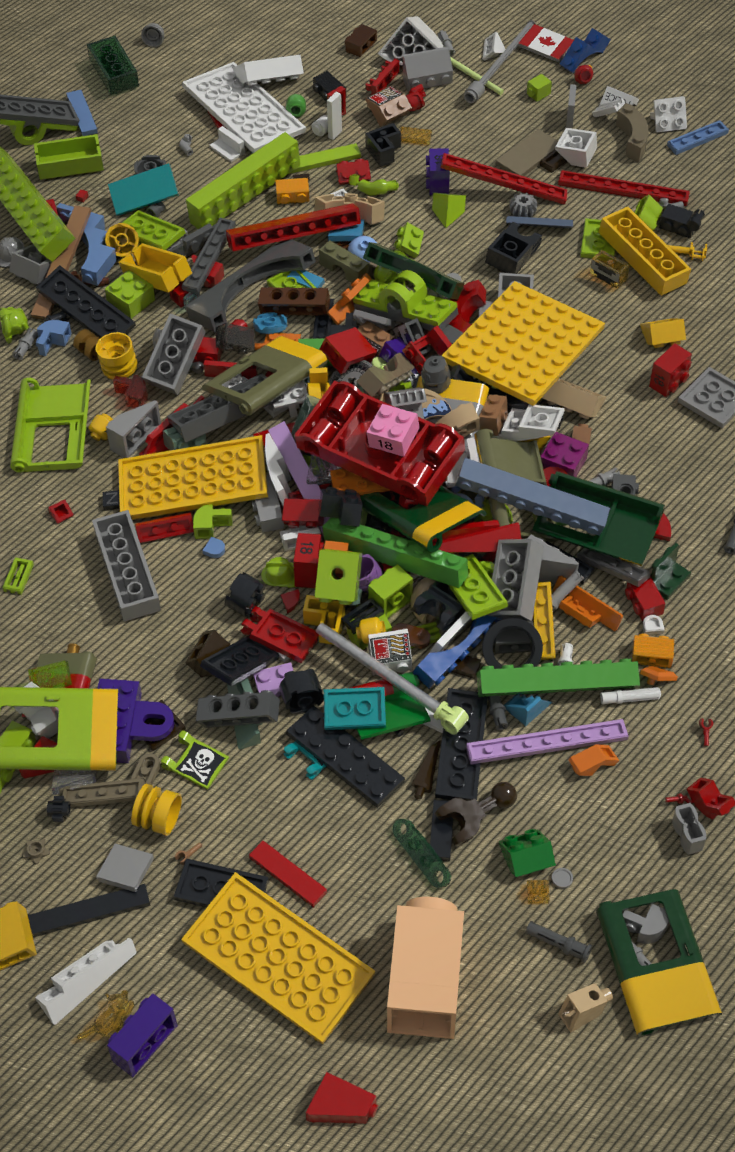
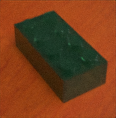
[87,36,139,95]

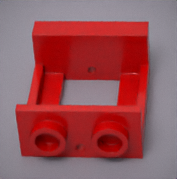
[402,325,452,375]

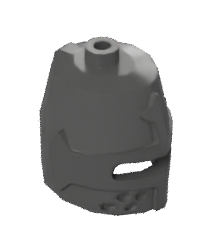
[421,356,451,394]

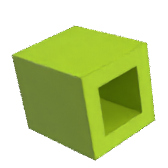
[527,74,552,102]

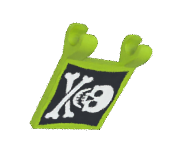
[161,731,229,790]

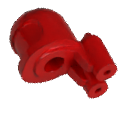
[406,84,426,112]

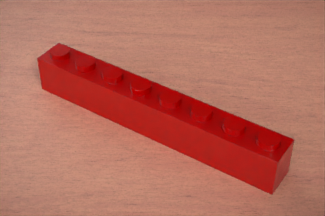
[226,203,361,251]

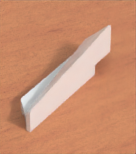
[35,938,136,1025]

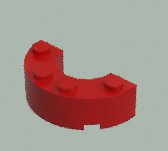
[447,279,486,333]

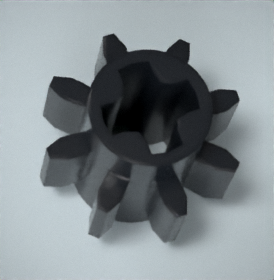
[47,796,71,822]

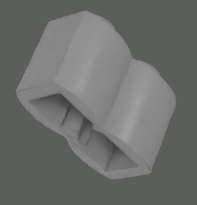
[672,803,706,855]

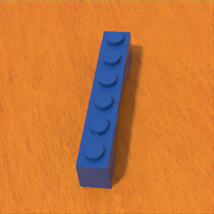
[412,615,502,689]

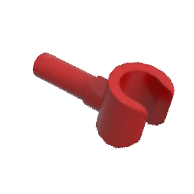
[699,718,713,746]

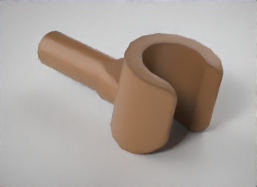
[175,842,202,866]

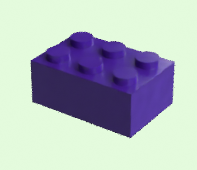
[107,993,178,1078]

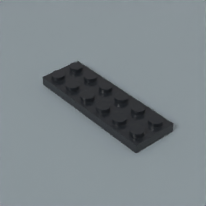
[36,265,136,338]
[435,688,488,801]
[286,706,405,808]

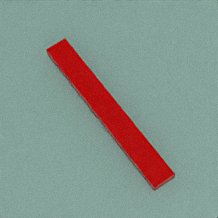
[440,153,568,205]
[558,170,690,206]

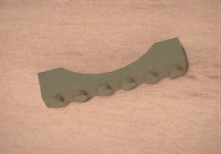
[356,352,415,397]

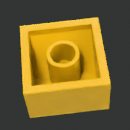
[640,318,686,348]

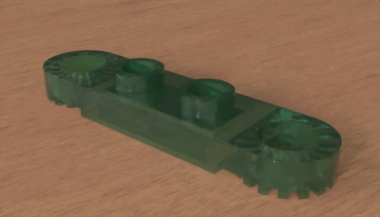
[392,819,451,888]

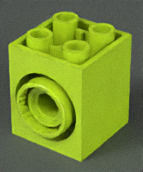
[315,549,363,605]

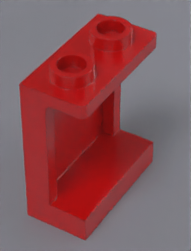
[319,327,377,374]

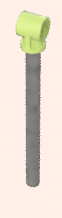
[316,623,469,735]

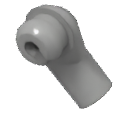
[179,134,193,156]
[659,198,684,210]

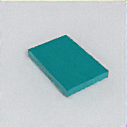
[324,687,386,730]

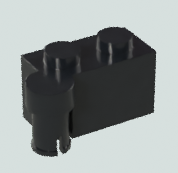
[659,204,705,238]

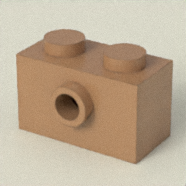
[479,395,508,436]

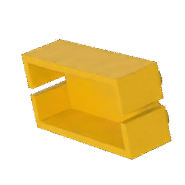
[118,243,192,293]

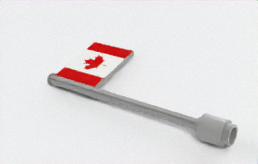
[464,20,574,103]

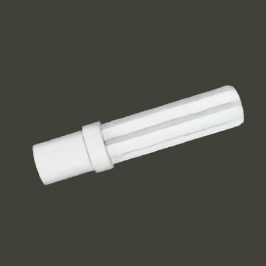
[600,687,661,704]

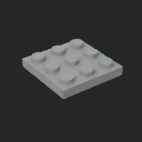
[678,367,735,428]

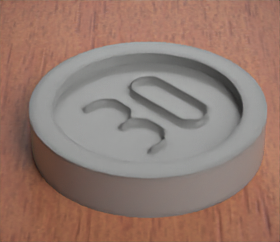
[551,868,573,889]

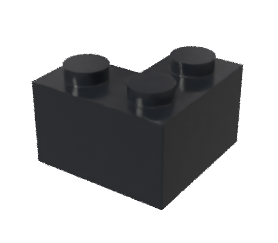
[365,123,401,167]
[318,487,363,527]

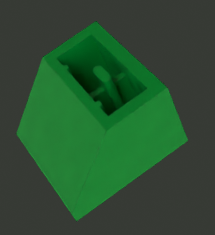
[499,829,556,877]

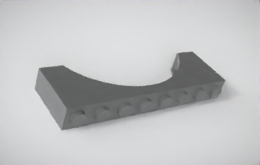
[185,239,316,332]

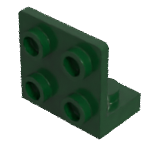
[650,543,691,600]

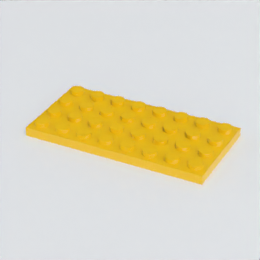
[118,435,268,520]
[181,872,375,1045]

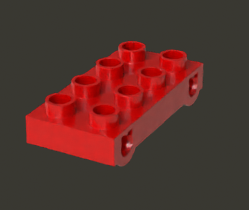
[294,380,465,506]

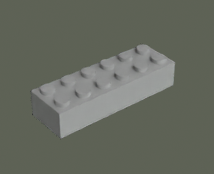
[92,510,161,621]

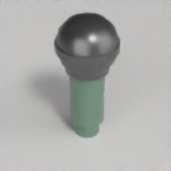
[190,361,204,374]

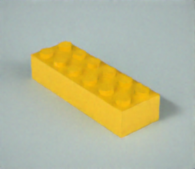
[598,206,691,296]

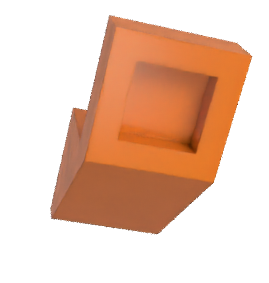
[568,744,619,776]

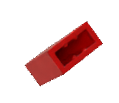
[306,1072,379,1124]

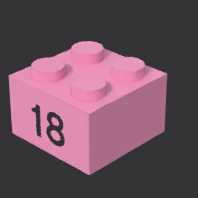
[366,404,419,457]

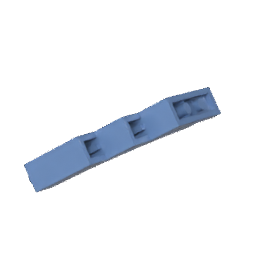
[57,203,116,286]

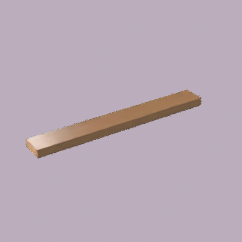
[31,205,92,320]

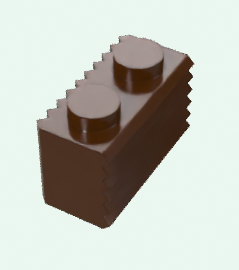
[345,24,377,58]

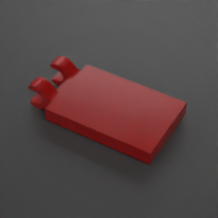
[241,606,319,663]

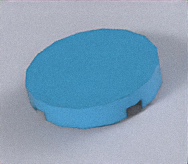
[253,312,287,334]

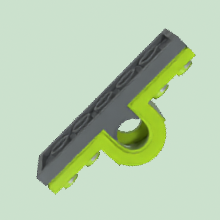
[0,94,80,145]
[353,270,458,331]

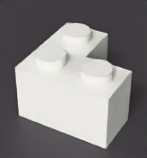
[14,682,59,739]

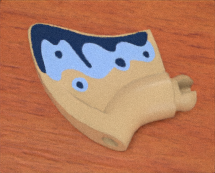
[422,389,452,420]

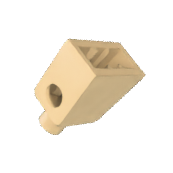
[558,984,613,1033]

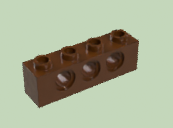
[258,287,330,315]

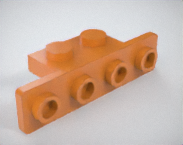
[327,273,372,325]
[553,575,623,631]

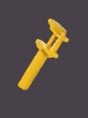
[668,242,707,261]

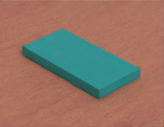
[108,163,179,216]

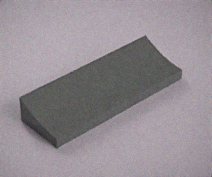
[167,374,281,443]

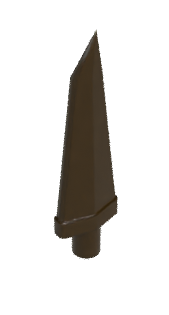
[411,740,441,799]

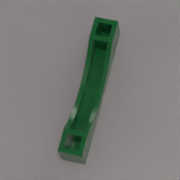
[363,242,465,300]

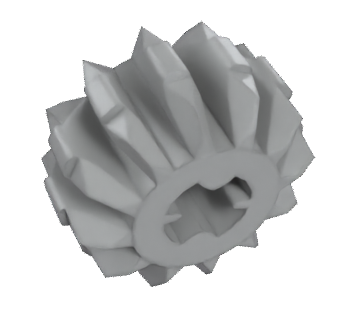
[509,192,537,217]

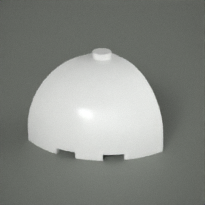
[378,16,443,65]

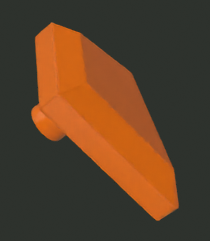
[640,666,678,685]

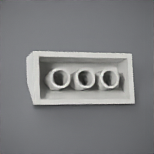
[233,55,304,86]

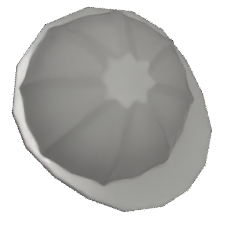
[0,237,25,268]

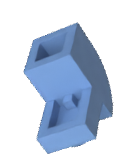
[36,320,71,356]

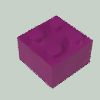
[541,432,589,477]

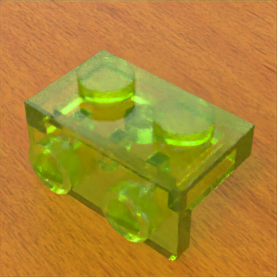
[28,660,72,688]

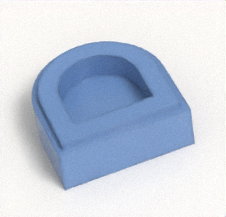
[203,537,225,558]

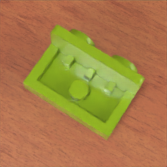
[393,222,424,259]

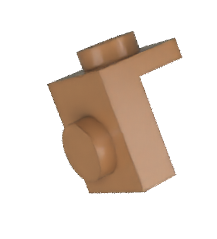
[572,424,592,450]

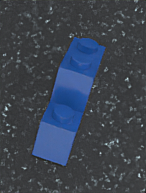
[560,28,611,73]

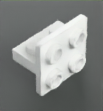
[650,96,687,132]
[273,380,308,418]

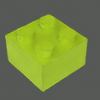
[105,270,155,319]
[368,564,413,619]

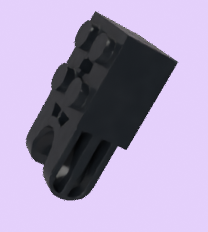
[485,222,542,274]
[411,581,466,632]

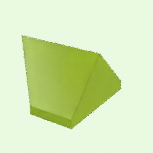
[432,193,466,228]

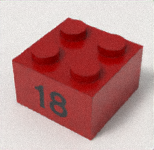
[649,343,692,397]
[293,533,325,588]

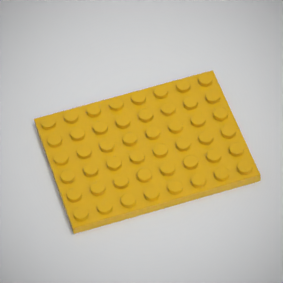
[442,281,605,406]

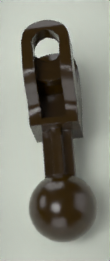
[434,782,517,847]

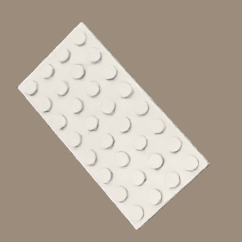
[182,62,306,153]

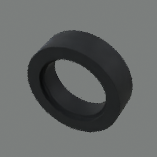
[482,618,543,669]

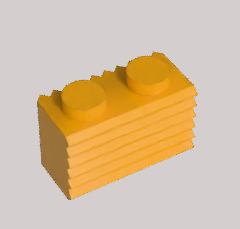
[275,178,310,204]
[632,634,674,668]

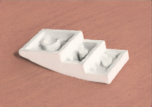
[492,404,565,441]
[265,433,292,507]

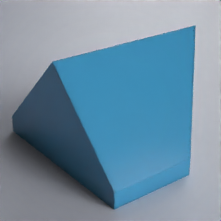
[504,694,553,726]

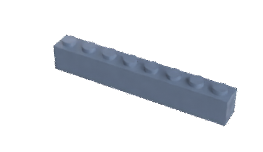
[455,458,610,536]

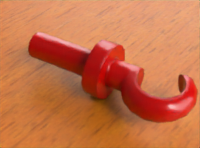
[665,793,693,804]

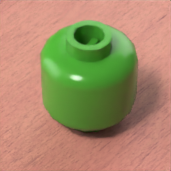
[286,94,306,118]

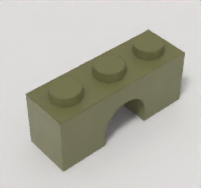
[319,240,369,283]

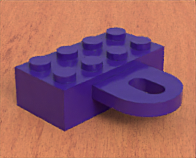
[97,678,174,763]

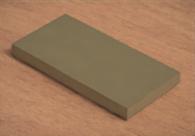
[496,129,558,176]

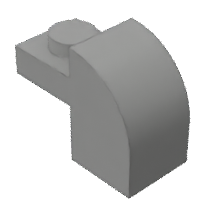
[623,904,669,944]

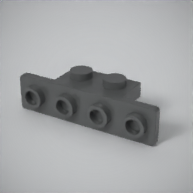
[168,224,216,257]

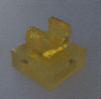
[527,880,550,904]

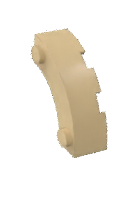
[315,193,385,225]
[435,402,480,437]

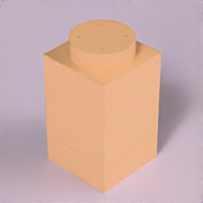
[387,897,464,1039]

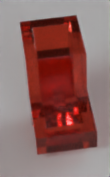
[113,374,148,408]

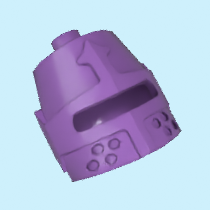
[359,554,383,593]

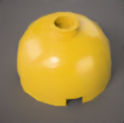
[105,223,139,257]

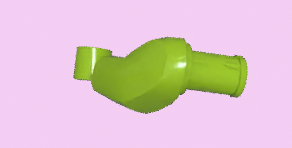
[349,174,399,196]

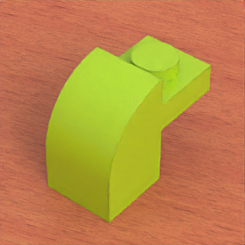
[193,504,233,539]

